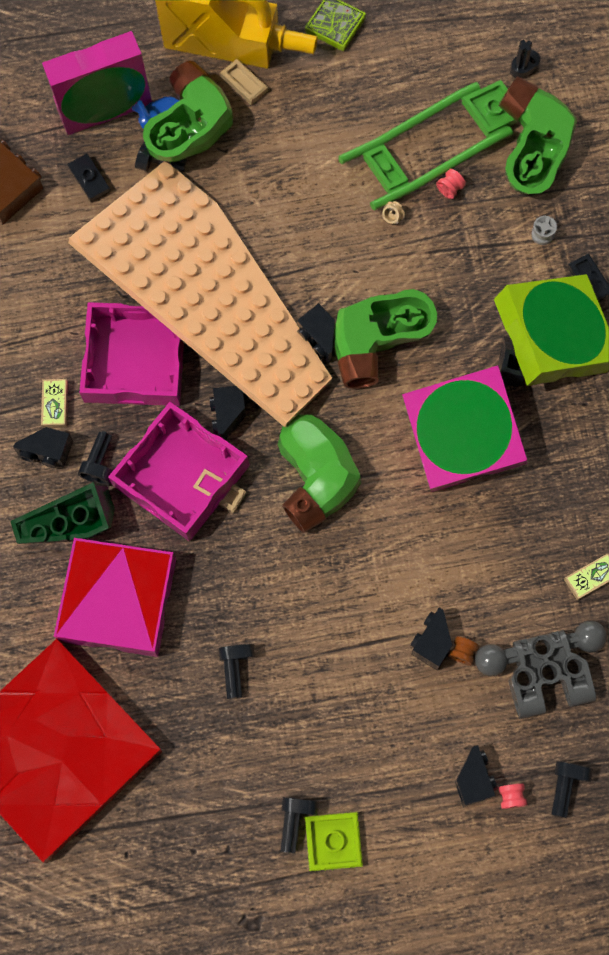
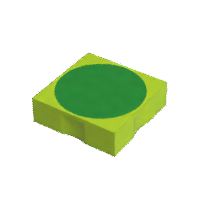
[494,274,609,386]

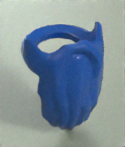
[132,97,179,129]

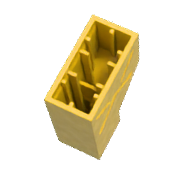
[155,0,318,69]

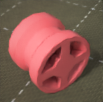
[436,169,466,199]
[498,784,527,809]

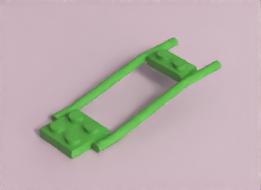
[338,80,520,211]

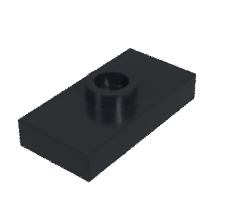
[67,153,111,203]
[567,254,609,302]

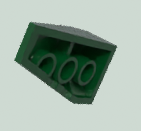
[10,482,115,544]

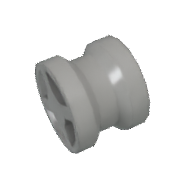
[531,216,557,245]

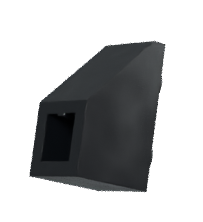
[297,303,335,363]
[498,336,524,387]
[209,386,246,440]
[13,427,73,468]
[410,607,452,671]
[455,745,498,808]

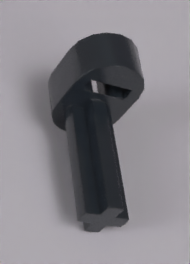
[510,39,541,79]
[135,142,187,172]
[78,431,113,486]
[219,644,255,699]
[551,761,593,818]
[280,797,319,853]

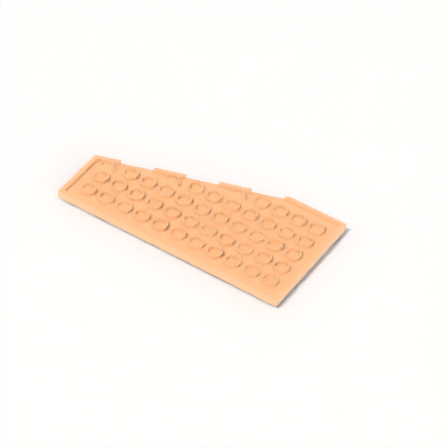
[68,161,332,427]

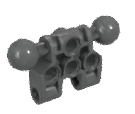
[475,620,607,719]

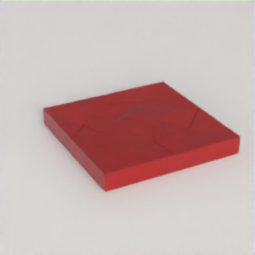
[0,638,163,863]

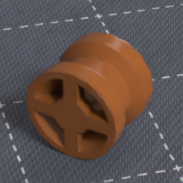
[448,636,479,666]

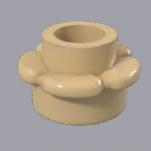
[382,201,405,224]

